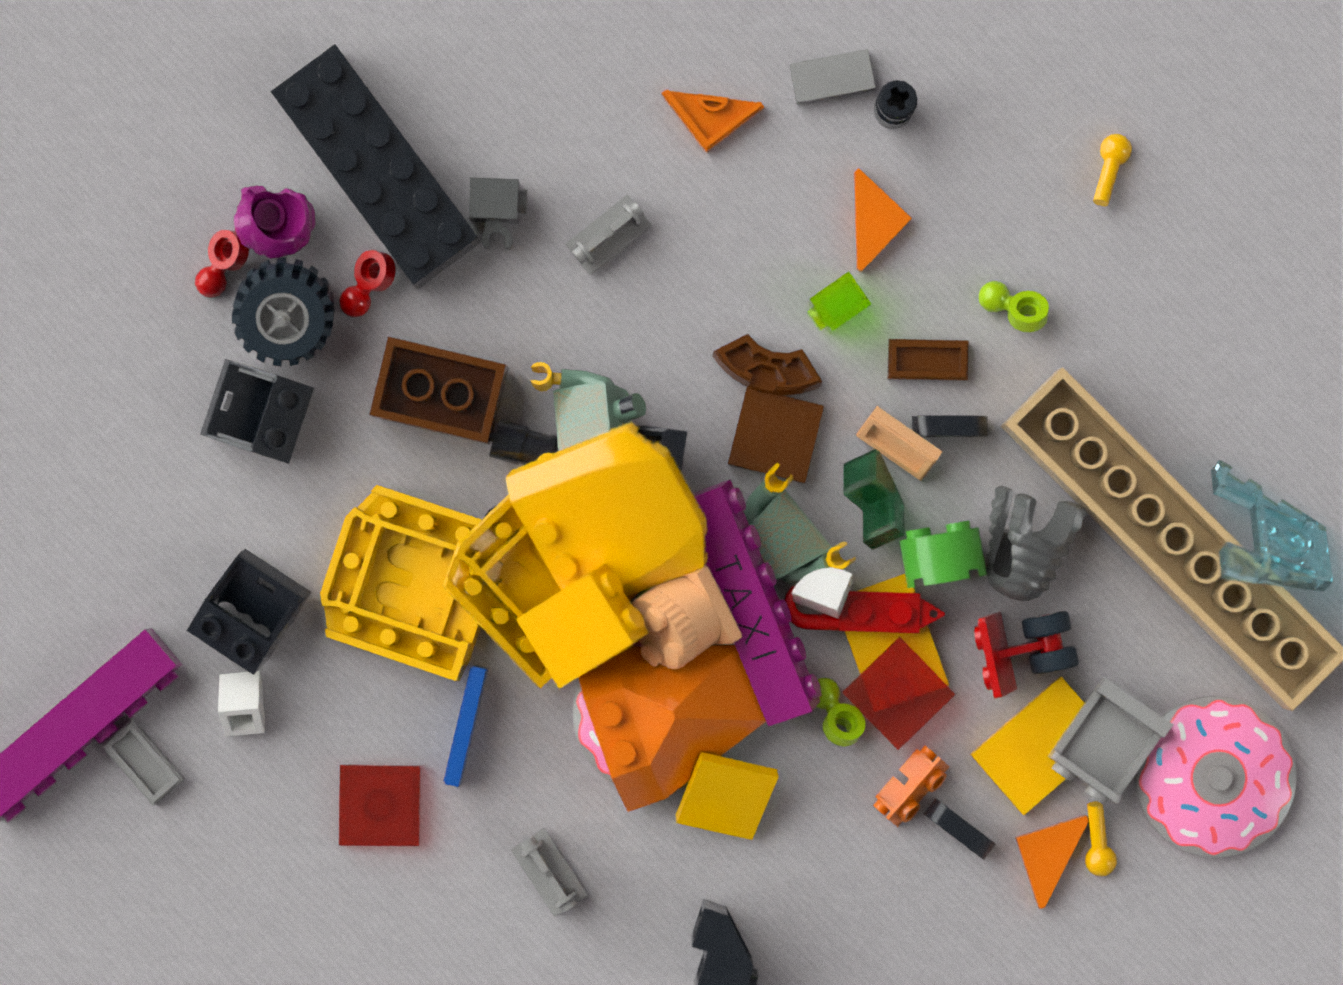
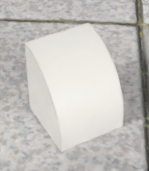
[792,568,853,619]
[218,671,265,737]

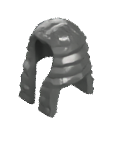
[986,485,1086,601]

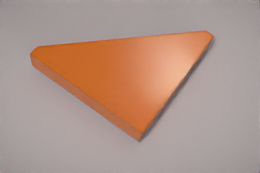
[661,90,764,153]
[854,168,912,273]
[1015,815,1089,909]

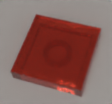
[842,636,956,750]
[339,764,421,846]

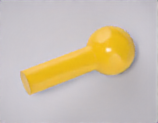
[1093,134,1132,206]
[1085,801,1117,877]

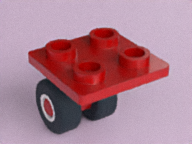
[974,611,1079,699]

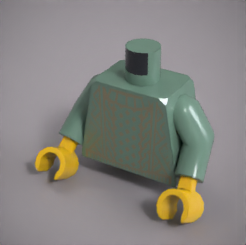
[530,362,646,460]
[744,463,856,584]

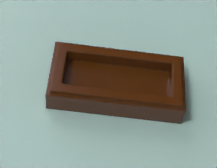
[887,339,969,381]

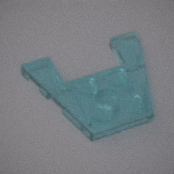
[1211,460,1333,592]

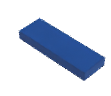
[443,665,489,787]

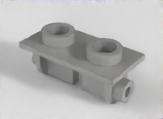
[565,195,652,275]
[511,828,588,917]

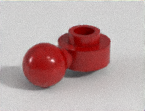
[195,230,249,298]
[339,250,396,317]

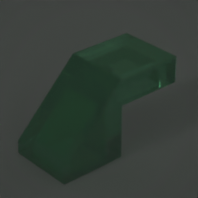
[843,449,905,550]

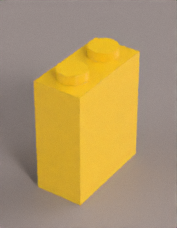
[516,563,649,689]

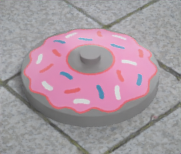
[1134,696,1296,857]

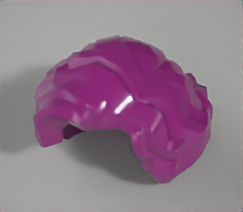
[233,185,316,259]

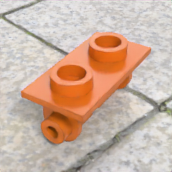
[873,745,950,827]

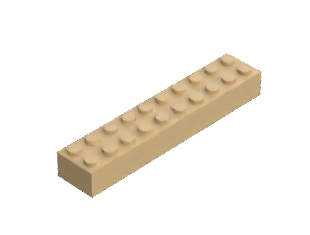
[1000,367,1343,711]

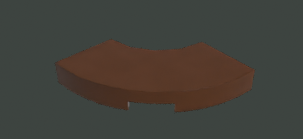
[713,334,823,395]

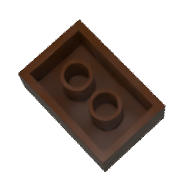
[369,336,508,445]

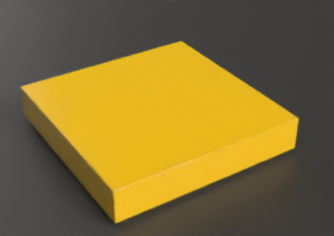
[675,752,779,840]

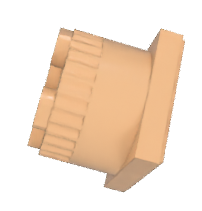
[631,566,742,669]

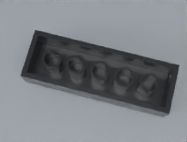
[270,44,481,290]

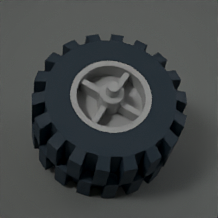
[232,257,335,366]

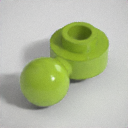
[979,281,1049,332]
[816,677,866,747]

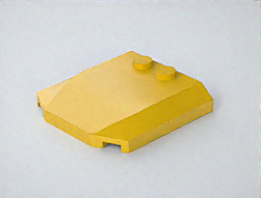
[505,422,708,597]
[320,485,482,681]
[442,494,639,688]

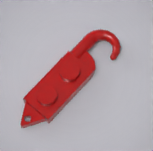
[784,585,945,633]

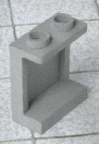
[1048,678,1174,806]

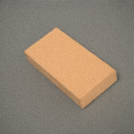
[856,406,943,481]

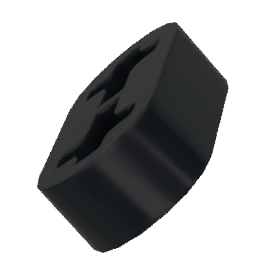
[912,415,988,437]
[924,798,996,860]

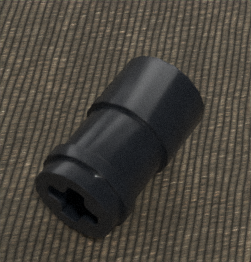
[874,80,918,129]
[489,419,558,465]

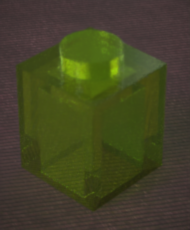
[806,271,872,335]

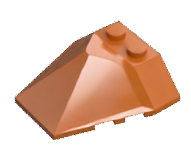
[578,645,766,812]

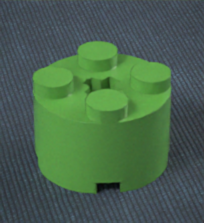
[899,520,987,588]

